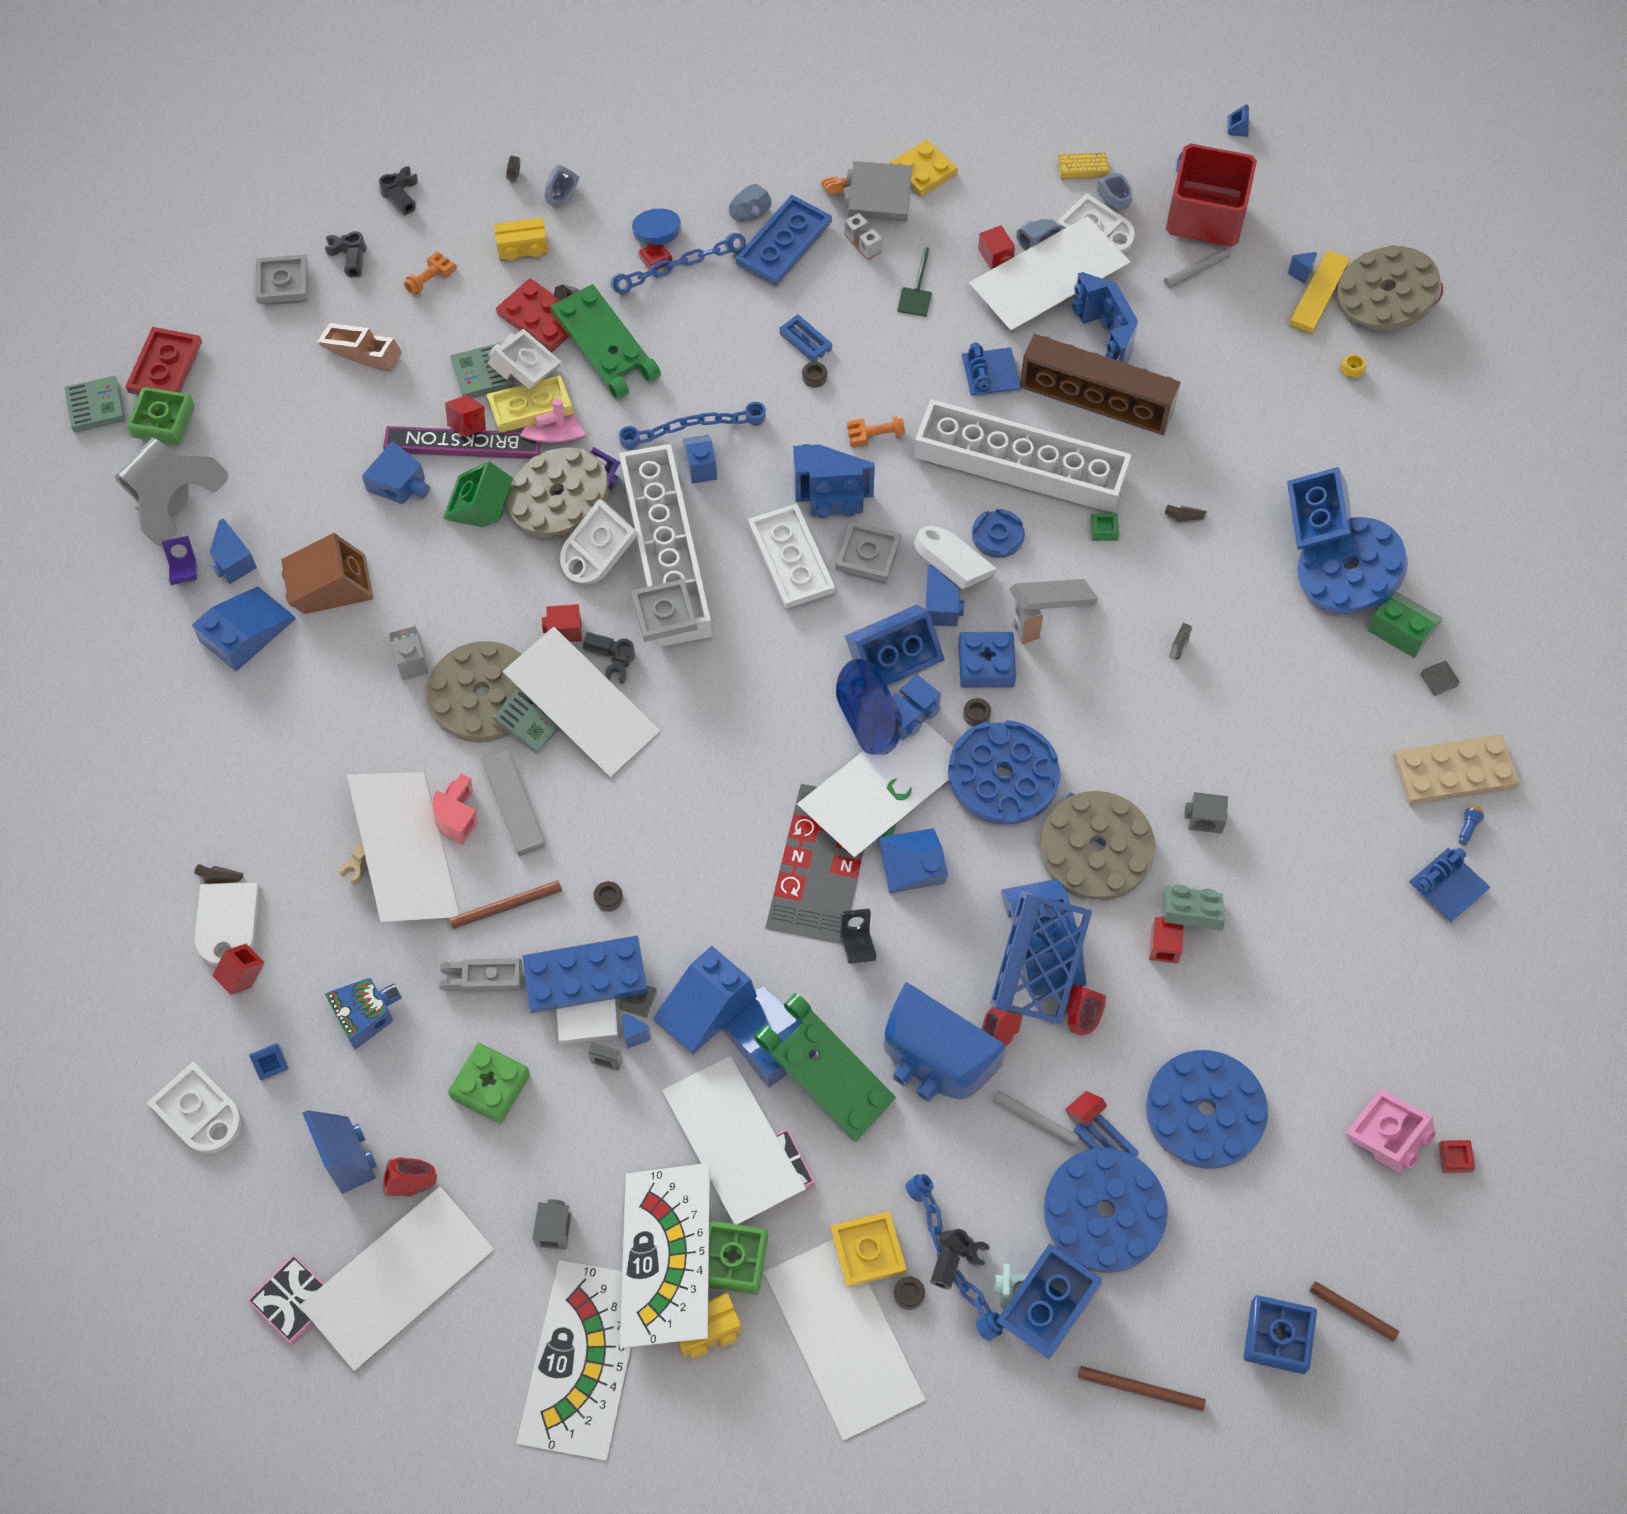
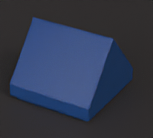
[1228,104,1249,137]
[1288,252,1317,284]
[622,1013,651,1049]
[249,1043,289,1081]

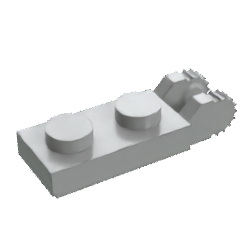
[439,958,522,991]

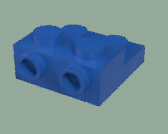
[809,466,864,518]

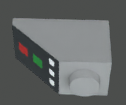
[389,626,428,680]

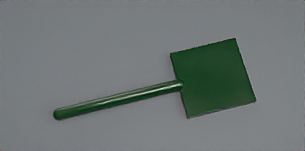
[897,247,932,317]

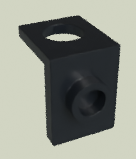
[840,908,877,964]

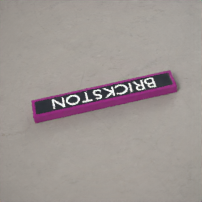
[383,426,541,459]

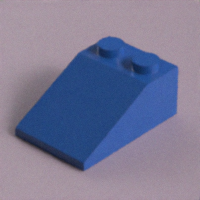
[793,444,875,502]
[1287,467,1351,550]
[192,586,296,672]
[653,946,757,1055]
[722,986,816,1088]
[302,1110,377,1194]
[996,1243,1102,1359]

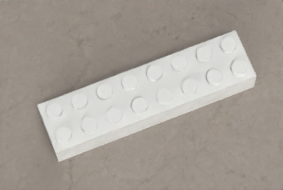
[914,399,1132,513]
[619,444,712,647]

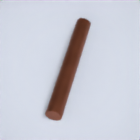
[1309,1281,1400,1342]

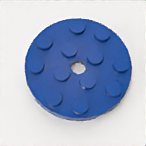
[1298,517,1408,614]
[948,720,1061,824]
[1146,1050,1268,1169]
[1043,1148,1168,1273]

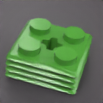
[126,387,195,445]
[448,1043,530,1124]
[708,1221,768,1295]

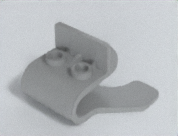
[115,438,228,546]

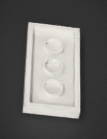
[748,503,835,609]

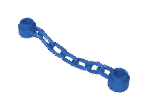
[611,233,746,294]
[619,402,766,450]
[906,1174,1004,1341]

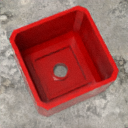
[1166,143,1257,247]

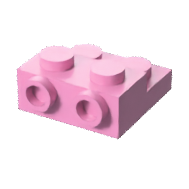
[1346,1089,1436,1174]

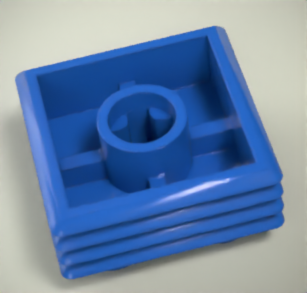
[959,632,1016,687]
[1243,1295,1317,1374]

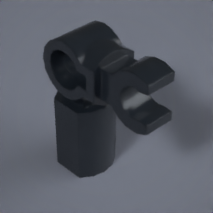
[379,166,418,215]
[325,231,367,277]
[583,632,635,684]
[930,1229,990,1289]

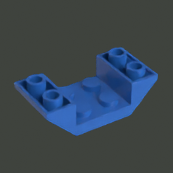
[1072,272,1138,364]
[1001,879,1087,997]

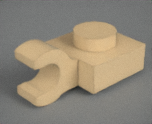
[339,842,368,886]

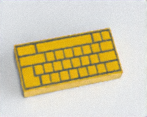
[1058,152,1109,179]

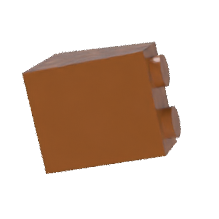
[281,533,373,614]

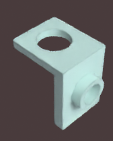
[995,1264,1027,1306]

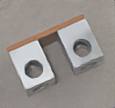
[845,213,882,260]
[1013,602,1043,644]

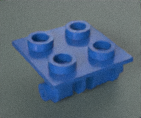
[962,342,1021,396]
[1409,848,1491,922]

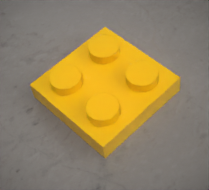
[890,139,958,197]
[830,1211,907,1288]

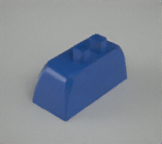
[884,982,1006,1102]

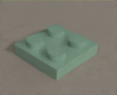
[1164,884,1225,931]

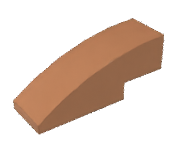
[318,323,402,371]

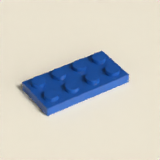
[736,194,832,286]
[522,935,648,1013]

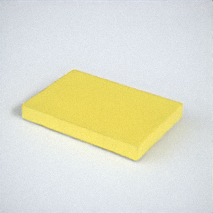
[487,375,574,433]

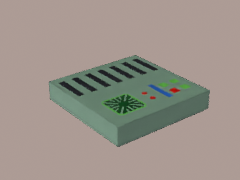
[450,343,513,398]
[65,375,125,432]
[492,687,558,753]

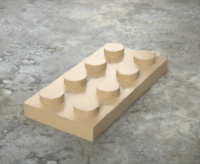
[1393,734,1519,805]

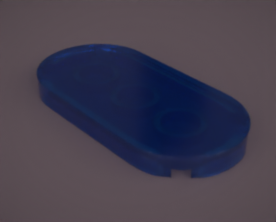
[836,659,902,755]

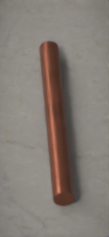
[449,880,562,929]
[1078,1366,1206,1412]

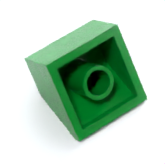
[443,461,513,527]
[1368,591,1442,658]

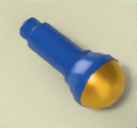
[1459,805,1484,846]

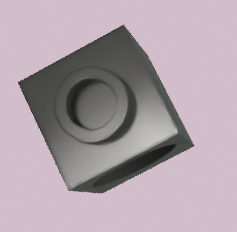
[1184,792,1228,834]
[532,1199,572,1250]

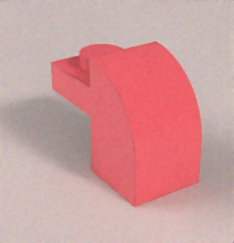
[432,773,478,845]

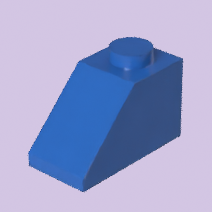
[683,435,717,484]
[210,518,257,584]
[926,565,964,627]

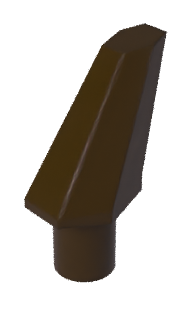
[554,284,579,300]
[1165,504,1207,522]
[194,864,243,884]

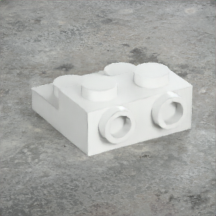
[488,329,561,390]

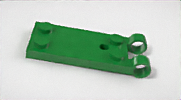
[550,284,661,400]
[753,993,896,1141]

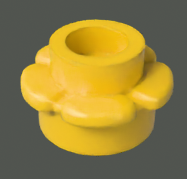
[1341,354,1366,378]

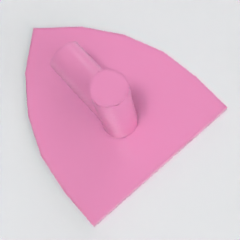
[520,399,586,443]

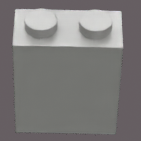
[844,161,912,221]

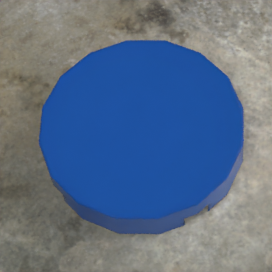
[632,208,681,245]
[972,509,1025,558]

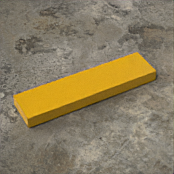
[1289,249,1350,334]

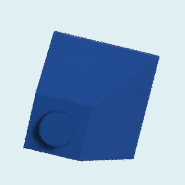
[878,828,948,894]

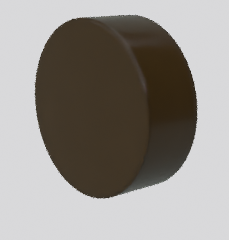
[506,155,521,181]
[802,362,827,388]
[963,698,991,726]
[594,881,623,912]
[894,1276,925,1310]

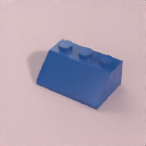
[845,605,945,692]

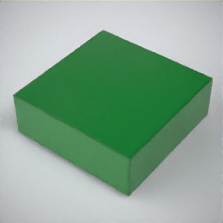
[1090,513,1119,541]

